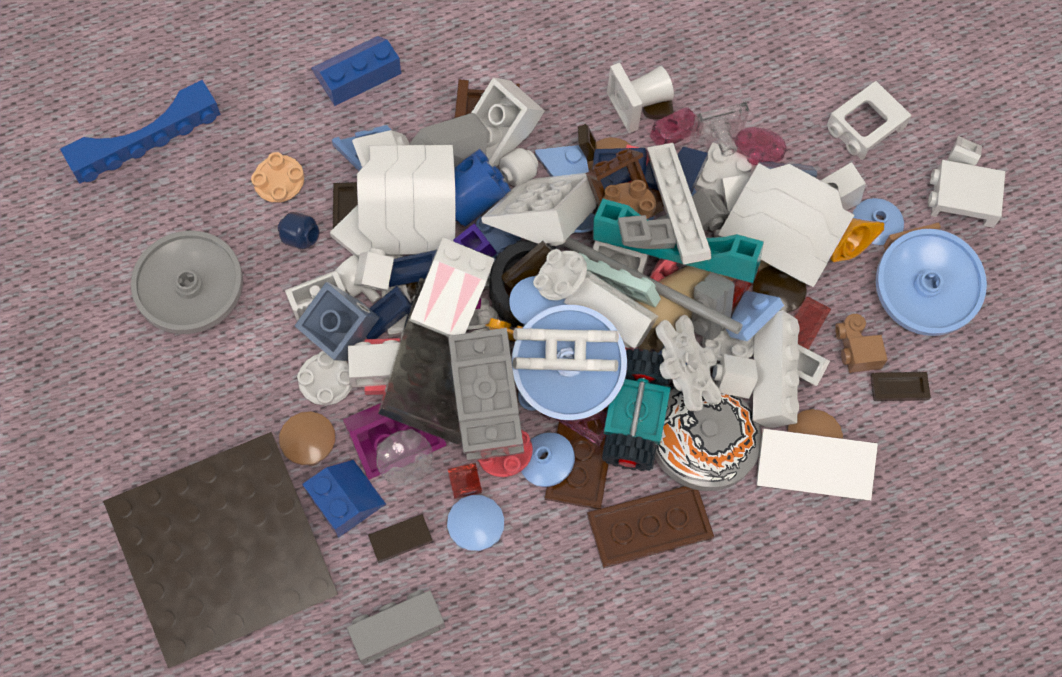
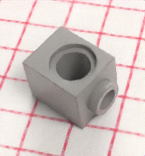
[692,188,730,231]

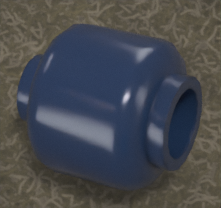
[278,212,319,249]

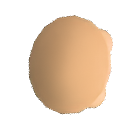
[251,152,305,202]

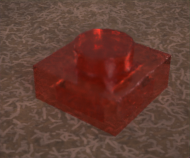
[448,463,482,499]

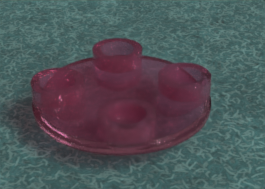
[735,127,787,165]

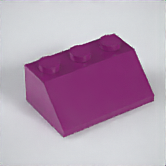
[342,386,447,480]

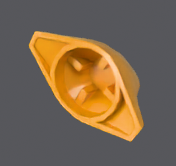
[831,218,884,262]

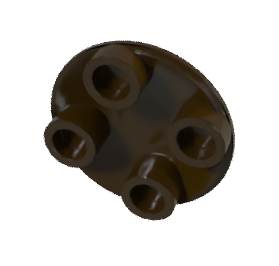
[752,265,807,313]

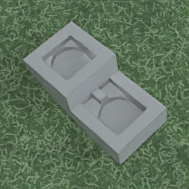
[618,215,676,249]

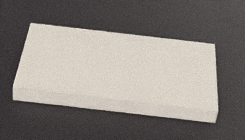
[756,429,878,500]

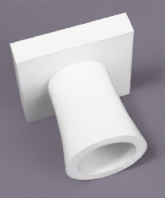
[607,63,674,133]

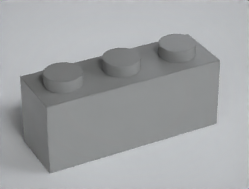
[347,590,445,665]

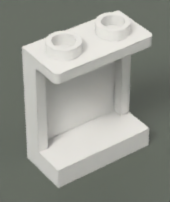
[928,160,1005,228]

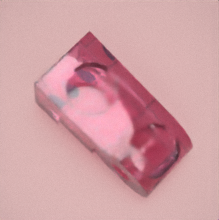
[650,107,702,146]

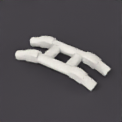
[513,328,619,372]

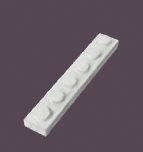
[647,143,711,265]

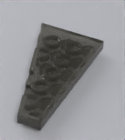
[378,277,462,445]

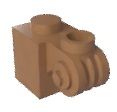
[835,314,888,373]

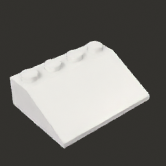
[481,173,598,246]

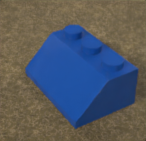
[311,36,402,106]

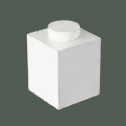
[354,248,394,291]
[712,354,758,399]

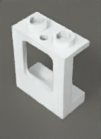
[827,81,912,160]

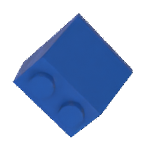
[302,460,386,538]

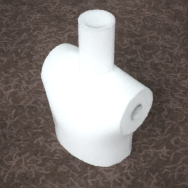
[336,255,381,304]

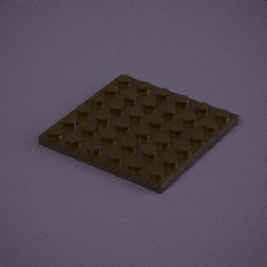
[103,432,338,669]

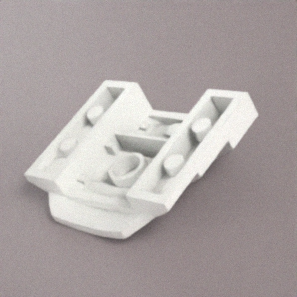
[357,145,455,255]
[718,163,854,287]

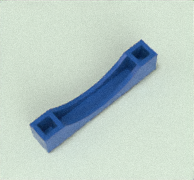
[60,80,221,184]

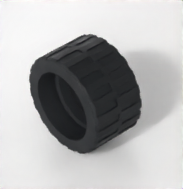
[489,240,567,327]

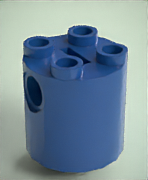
[454,148,511,227]

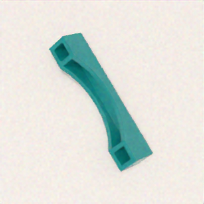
[593,199,764,283]

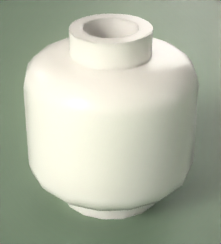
[499,148,538,186]

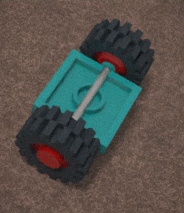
[602,349,671,471]

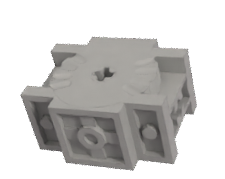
[448,328,524,461]

